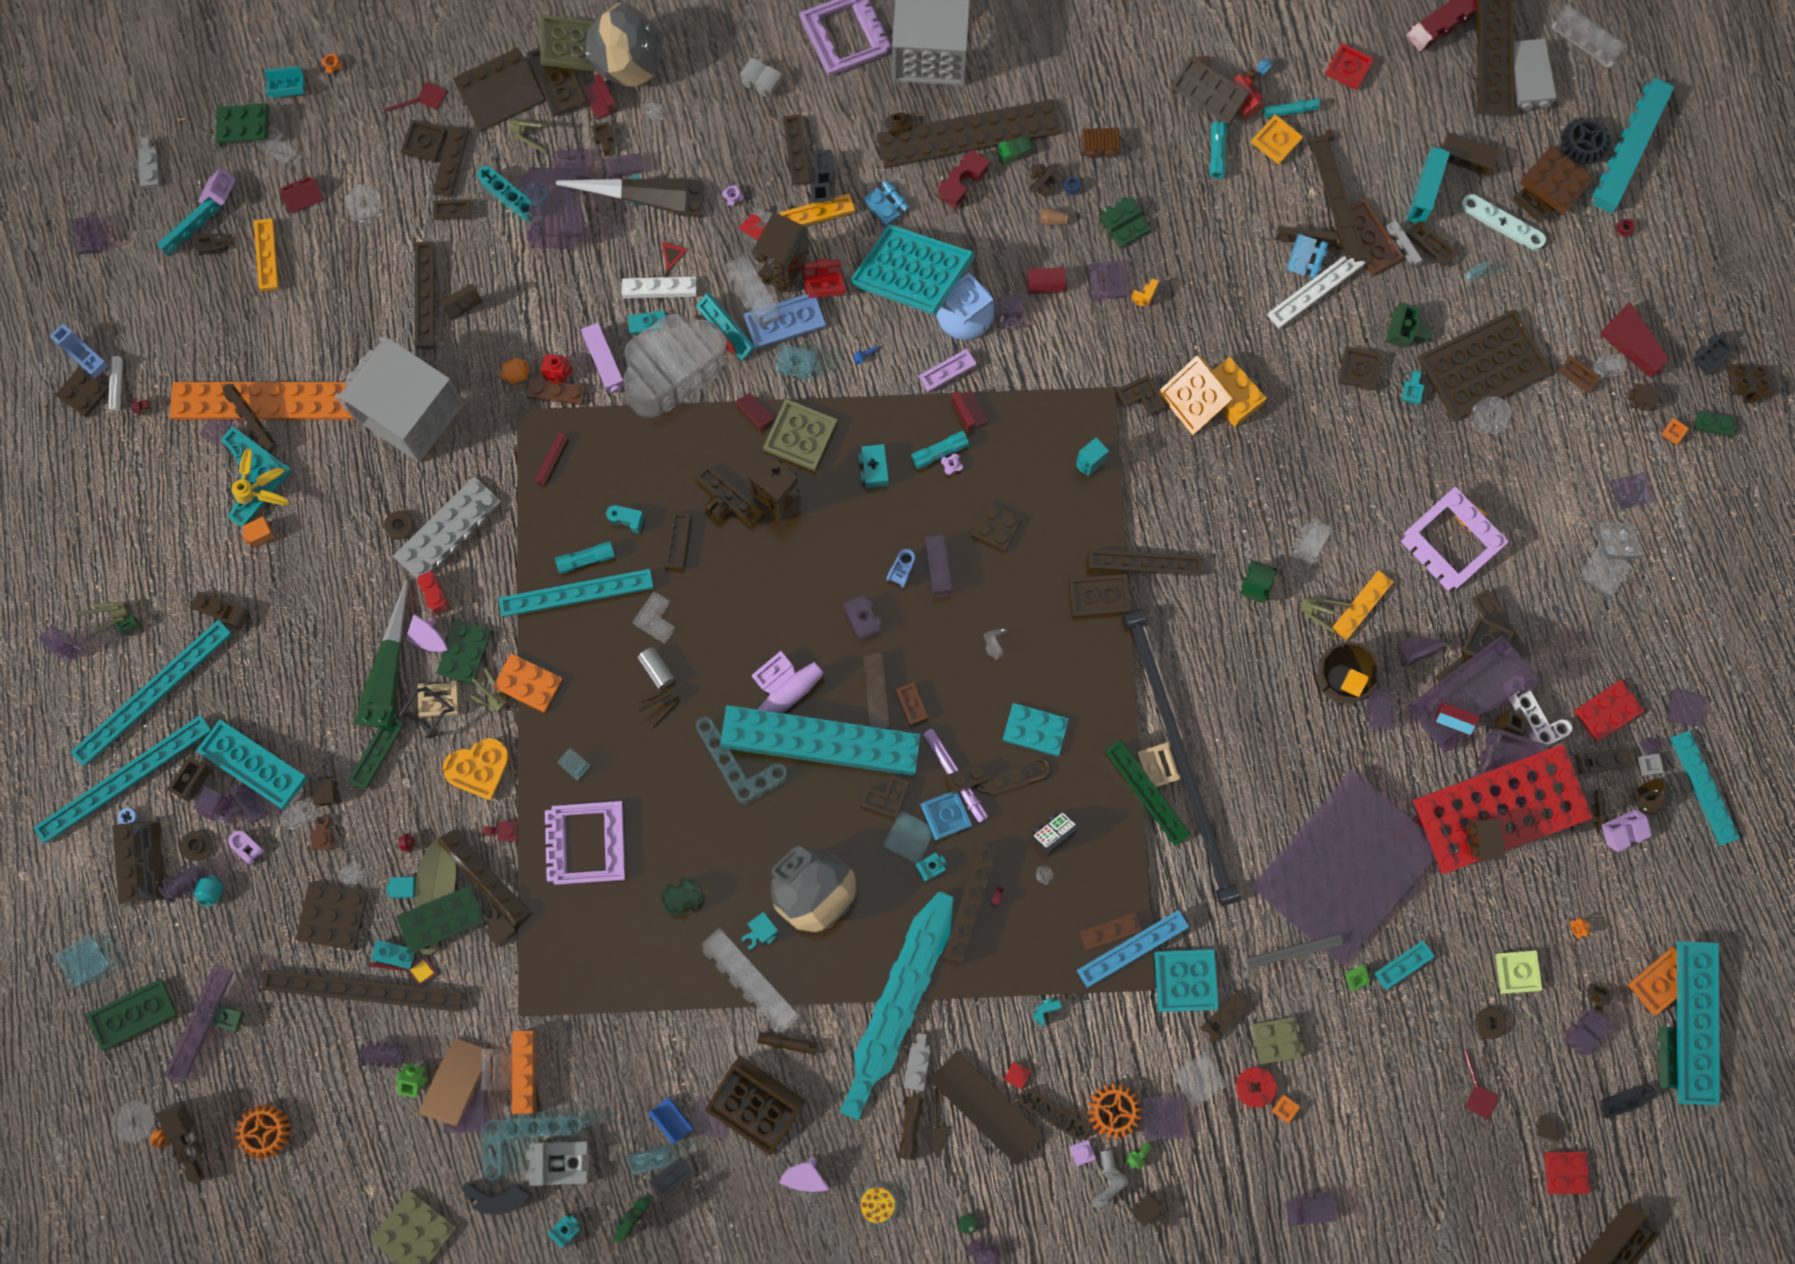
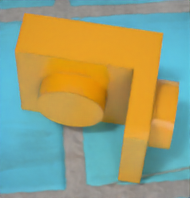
[1131,278,1159,307]

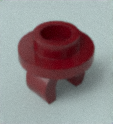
[131,397,150,416]

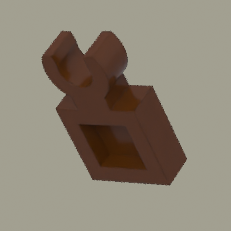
[311,816,333,851]

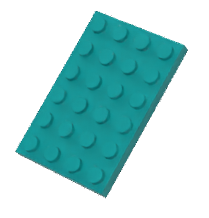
[849,224,975,316]

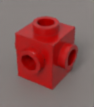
[540,354,572,383]

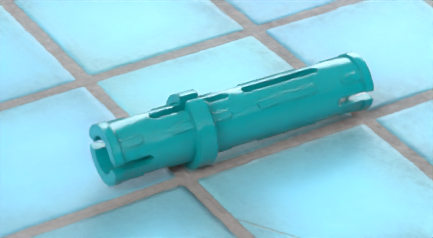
[1263,98,1320,119]

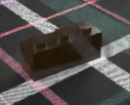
[1441,132,1500,177]

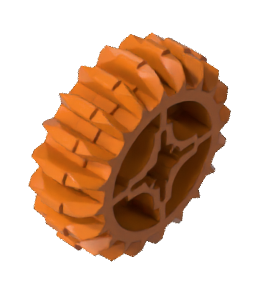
[1087,1083,1142,1139]
[235,1104,291,1160]

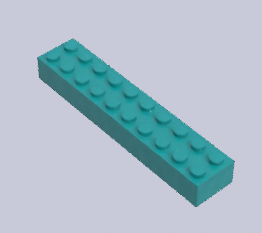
[720,705,920,776]

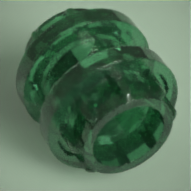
[661,877,703,917]

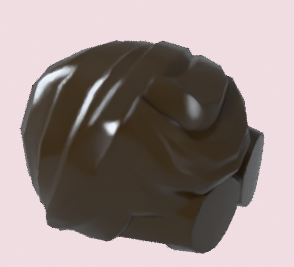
[1634,778,1673,816]

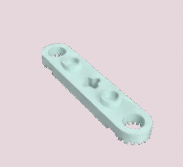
[1461,194,1546,250]

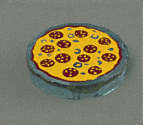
[858,1184,898,1226]

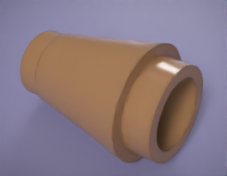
[1040,207,1068,226]

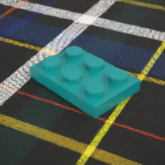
[1002,703,1069,757]

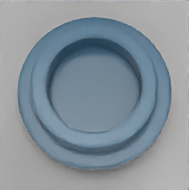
[1256,58,1273,75]

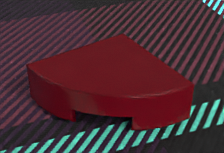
[991,886,1004,906]

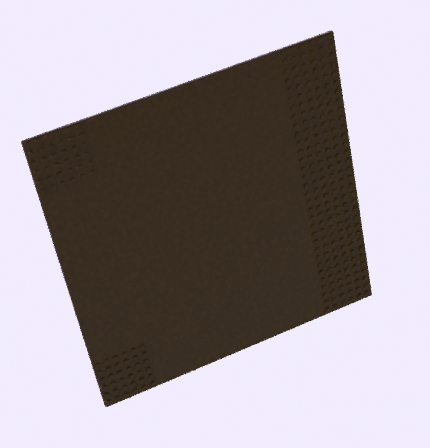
[517,388,1155,1017]

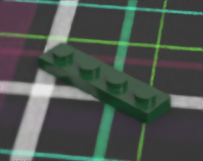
[348,717,406,791]

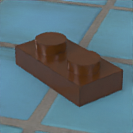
[1558,355,1601,393]
[896,682,928,726]

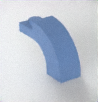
[49,324,109,378]

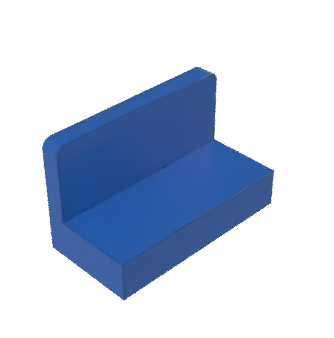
[648,1096,694,1144]

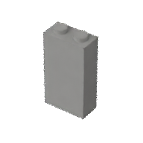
[1514,39,1556,111]

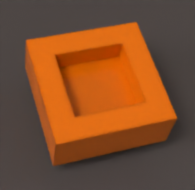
[1661,418,1689,445]
[1271,1095,1300,1124]

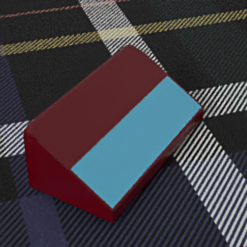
[1434,703,1480,736]

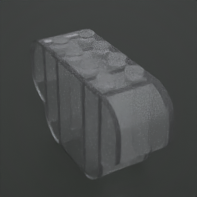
[623,314,727,418]

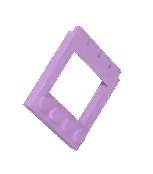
[799,0,892,76]
[1401,487,1509,591]
[545,801,626,885]

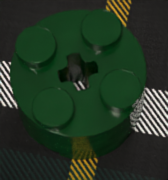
[1240,560,1278,604]

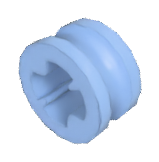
[118,808,139,824]

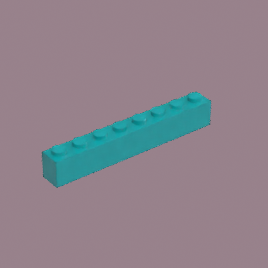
[1592,77,1675,214]

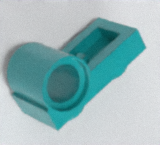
[371,940,415,969]

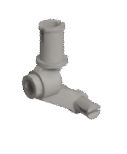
[1091,1150,1127,1208]

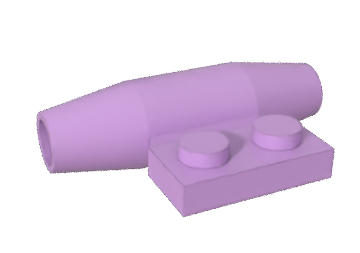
[751,651,824,713]

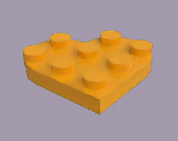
[443,738,509,801]

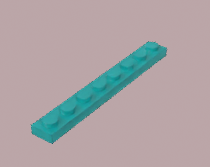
[498,569,654,618]

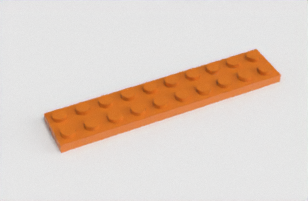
[170,382,356,420]

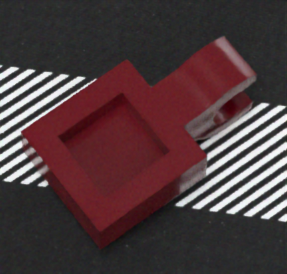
[483,821,518,842]

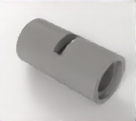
[638,647,675,690]

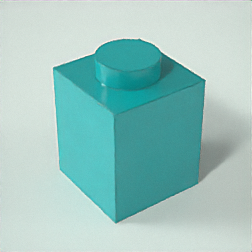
[386,877,416,899]

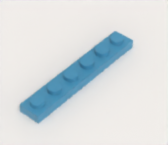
[1077,910,1189,988]

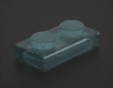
[627,1145,671,1175]

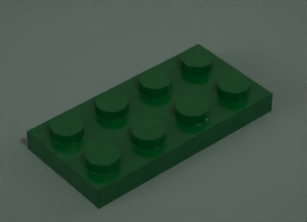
[395,885,486,953]
[86,979,178,1051]

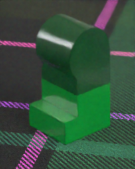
[998,136,1035,165]

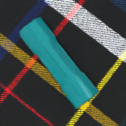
[1210,122,1228,179]
[911,431,969,469]
[555,541,615,574]

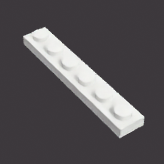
[1267,256,1365,329]

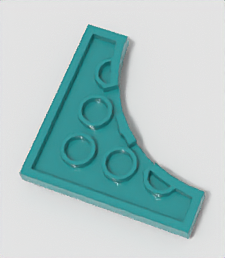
[220,426,292,528]

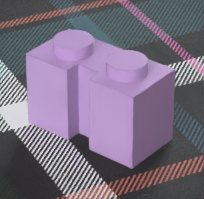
[1602,809,1651,852]

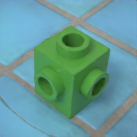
[396,1063,428,1098]

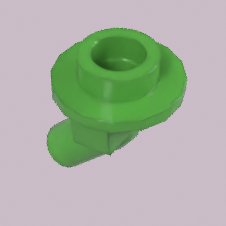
[1127,1143,1151,1170]

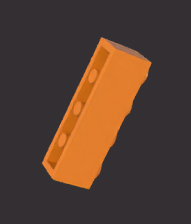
[512,1031,536,1114]

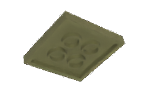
[539,14,596,71]
[763,399,837,471]
[370,1190,458,1264]

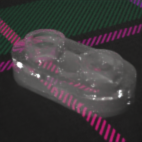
[280,801,319,829]

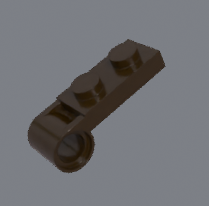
[190,591,250,630]

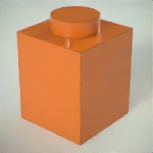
[242,517,275,548]

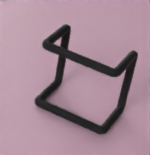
[399,687,454,739]

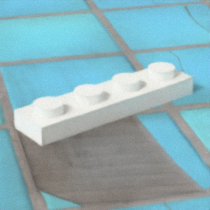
[622,277,697,298]

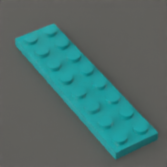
[1677,941,1720,1105]

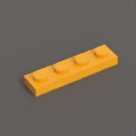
[779,194,855,227]
[254,218,279,292]
[1332,570,1393,640]

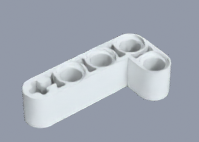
[1504,676,1572,748]

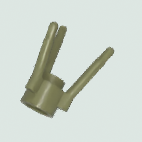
[509,118,548,153]
[1301,596,1351,633]
[77,601,129,634]
[469,667,508,713]

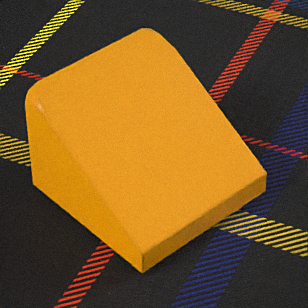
[1341,669,1369,697]

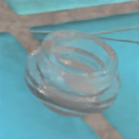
[1036,866,1054,885]

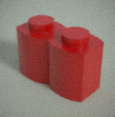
[417,571,450,615]

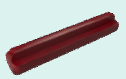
[535,432,568,485]

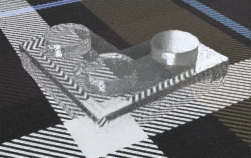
[632,591,676,644]

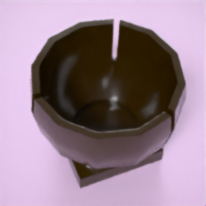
[1314,641,1380,706]

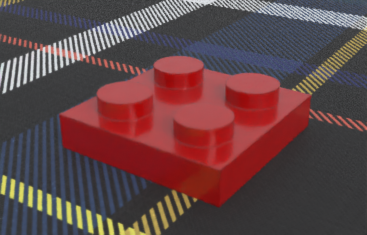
[1325,43,1374,91]
[1544,1152,1590,1194]

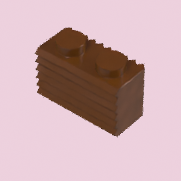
[1081,127,1120,158]

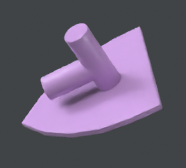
[405,614,448,652]
[779,1157,829,1192]

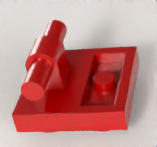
[801,258,846,298]

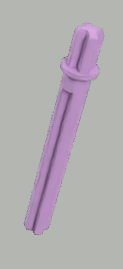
[924,729,988,822]

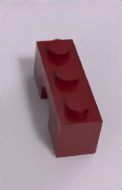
[938,150,990,210]

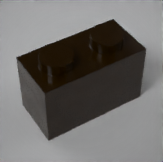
[167,756,212,803]

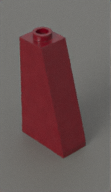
[1599,302,1668,378]

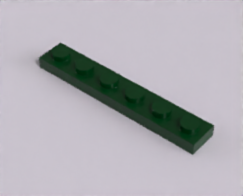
[1105,739,1191,846]

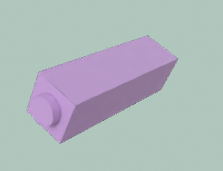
[580,323,625,394]

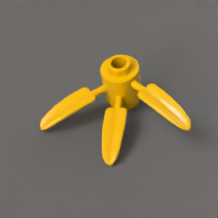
[232,449,289,505]

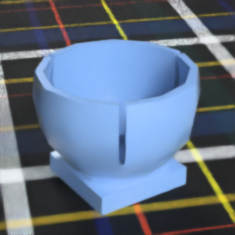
[936,272,995,340]

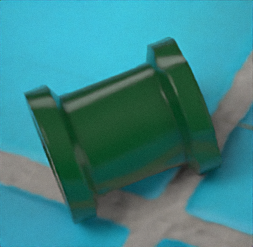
[114,613,141,637]

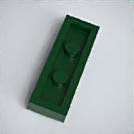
[1657,1027,1677,1089]

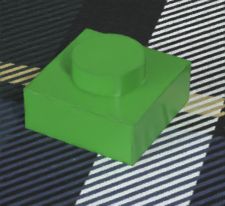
[1345,965,1370,992]

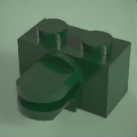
[1386,302,1432,348]

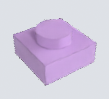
[1069,1140,1096,1166]

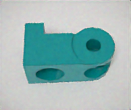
[606,505,645,534]

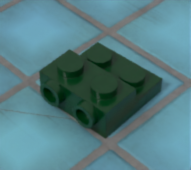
[1100,197,1151,249]

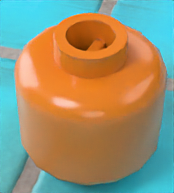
[500,357,530,385]

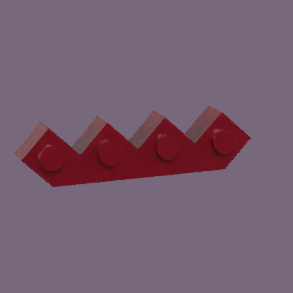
[1406,0,1477,51]

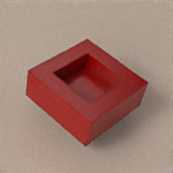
[1004,1062,1031,1089]

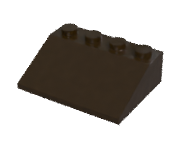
[453,47,545,132]
[705,1055,807,1156]

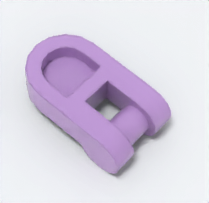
[229,831,265,866]

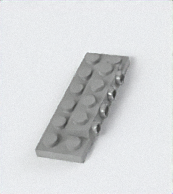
[393,476,502,579]

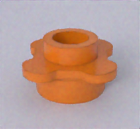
[321,54,343,74]
[1570,918,1590,939]
[150,1128,169,1148]

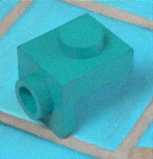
[1033,998,1062,1027]

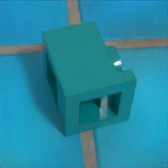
[915,853,947,883]
[547,1215,581,1248]

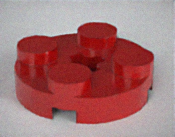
[1236,1067,1277,1108]

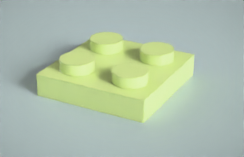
[1495,951,1542,994]

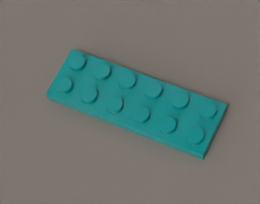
[196,719,308,811]

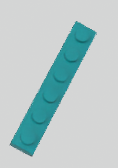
[1670,730,1740,846]

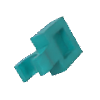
[1401,370,1424,405]

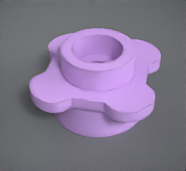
[722,185,744,206]
[941,454,963,475]

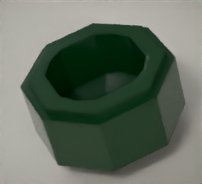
[958,1214,978,1235]

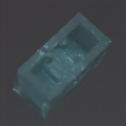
[775,344,817,380]

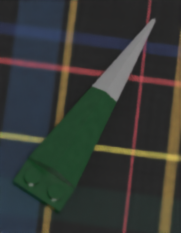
[355,579,410,728]

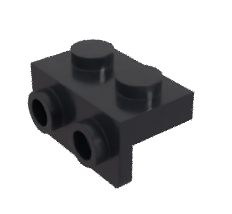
[1692,331,1736,376]

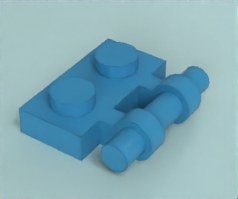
[863,180,910,227]
[1286,234,1329,278]

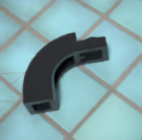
[811,150,836,204]

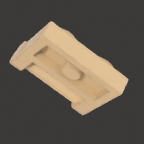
[418,681,459,718]
[1137,741,1182,787]

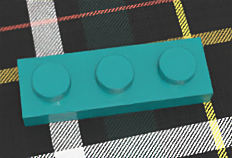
[1374,940,1435,990]

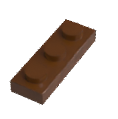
[527,379,586,406]
[1079,913,1142,951]

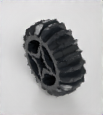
[1560,116,1611,165]

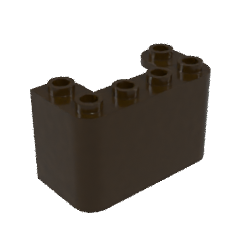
[753,212,809,293]

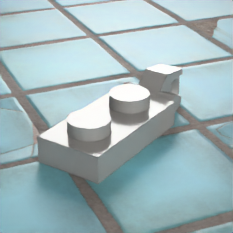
[138,137,161,189]
[1386,220,1422,268]
[904,1033,930,1091]

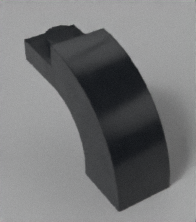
[461,1182,533,1215]

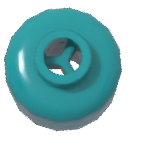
[194,875,224,906]

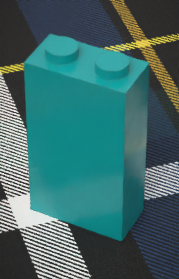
[1406,147,1450,223]

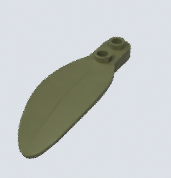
[415,837,456,955]

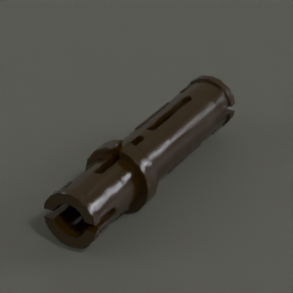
[757,1031,818,1056]

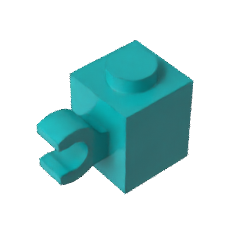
[741,912,779,950]

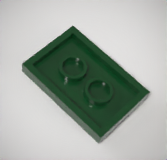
[215,103,270,144]
[436,619,492,685]

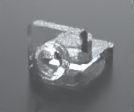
[339,860,367,887]

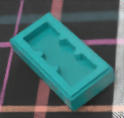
[628,310,667,335]

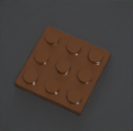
[1519,145,1595,215]

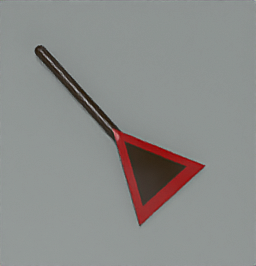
[657,242,688,303]

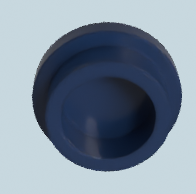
[1063,177,1082,195]

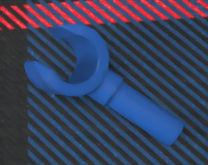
[854,346,878,365]

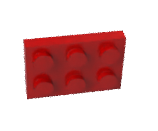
[1573,679,1644,743]

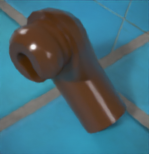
[1244,68,1261,93]

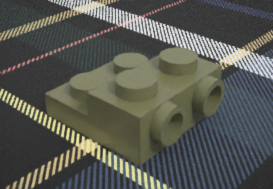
[1252,1017,1304,1064]

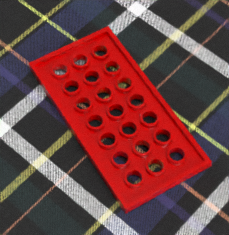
[1413,744,1593,874]

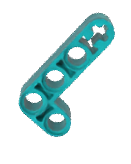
[477,166,549,222]

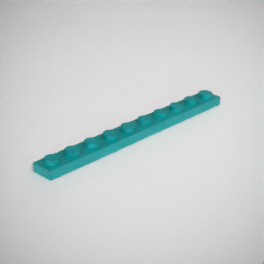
[70,620,233,767]
[33,715,212,844]

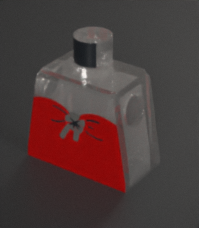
[738,205,780,245]

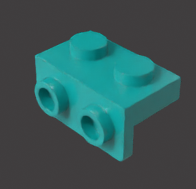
[265,66,305,98]

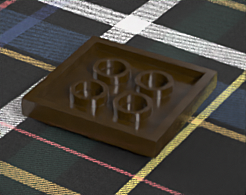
[295,882,368,951]

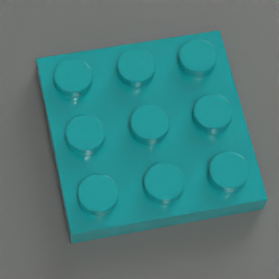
[1154,949,1218,1012]

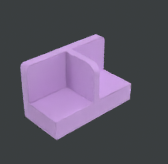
[198,168,236,205]

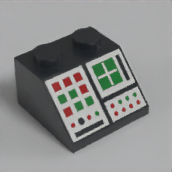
[1031,812,1079,857]

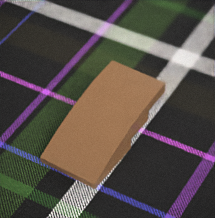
[419,1038,492,1127]

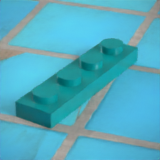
[157,197,222,256]
[696,293,756,361]

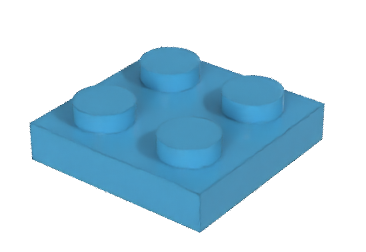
[920,792,972,840]

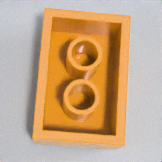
[1213,357,1267,427]

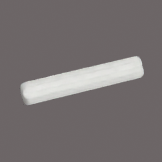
[109,356,123,410]

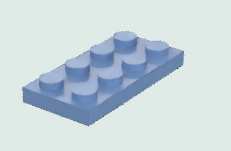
[744,294,826,350]

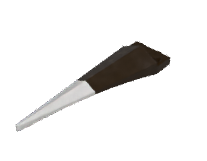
[556,178,704,218]

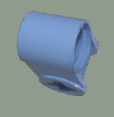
[886,549,915,588]

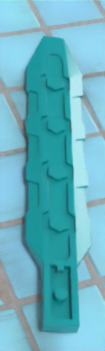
[840,891,953,1120]

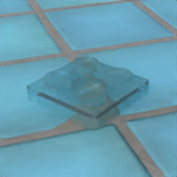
[883,811,933,863]
[54,934,110,990]

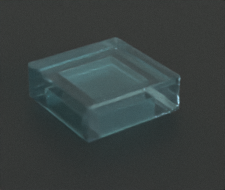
[1465,261,1489,281]

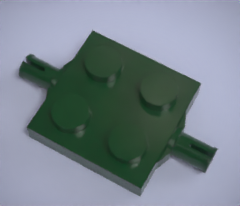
[613,1192,654,1244]

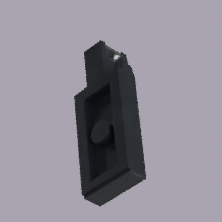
[1601,1084,1657,1119]

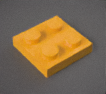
[1251,115,1303,165]

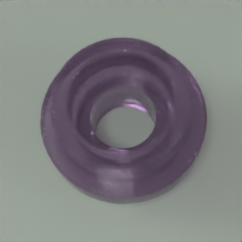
[1640,737,1660,755]

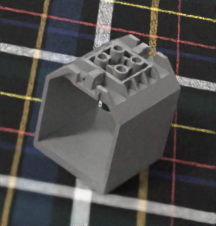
[892,0,969,86]
[334,337,464,463]

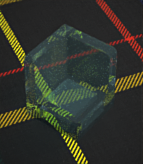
[557,749,590,781]

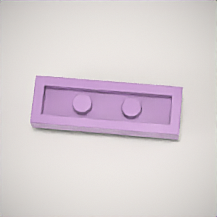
[919,349,976,393]

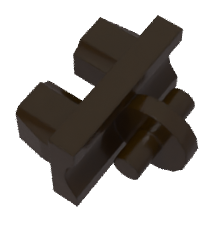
[1028,163,1062,197]

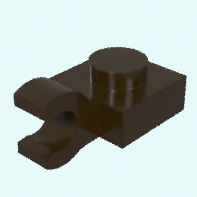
[591,121,614,156]
[1587,983,1612,1014]

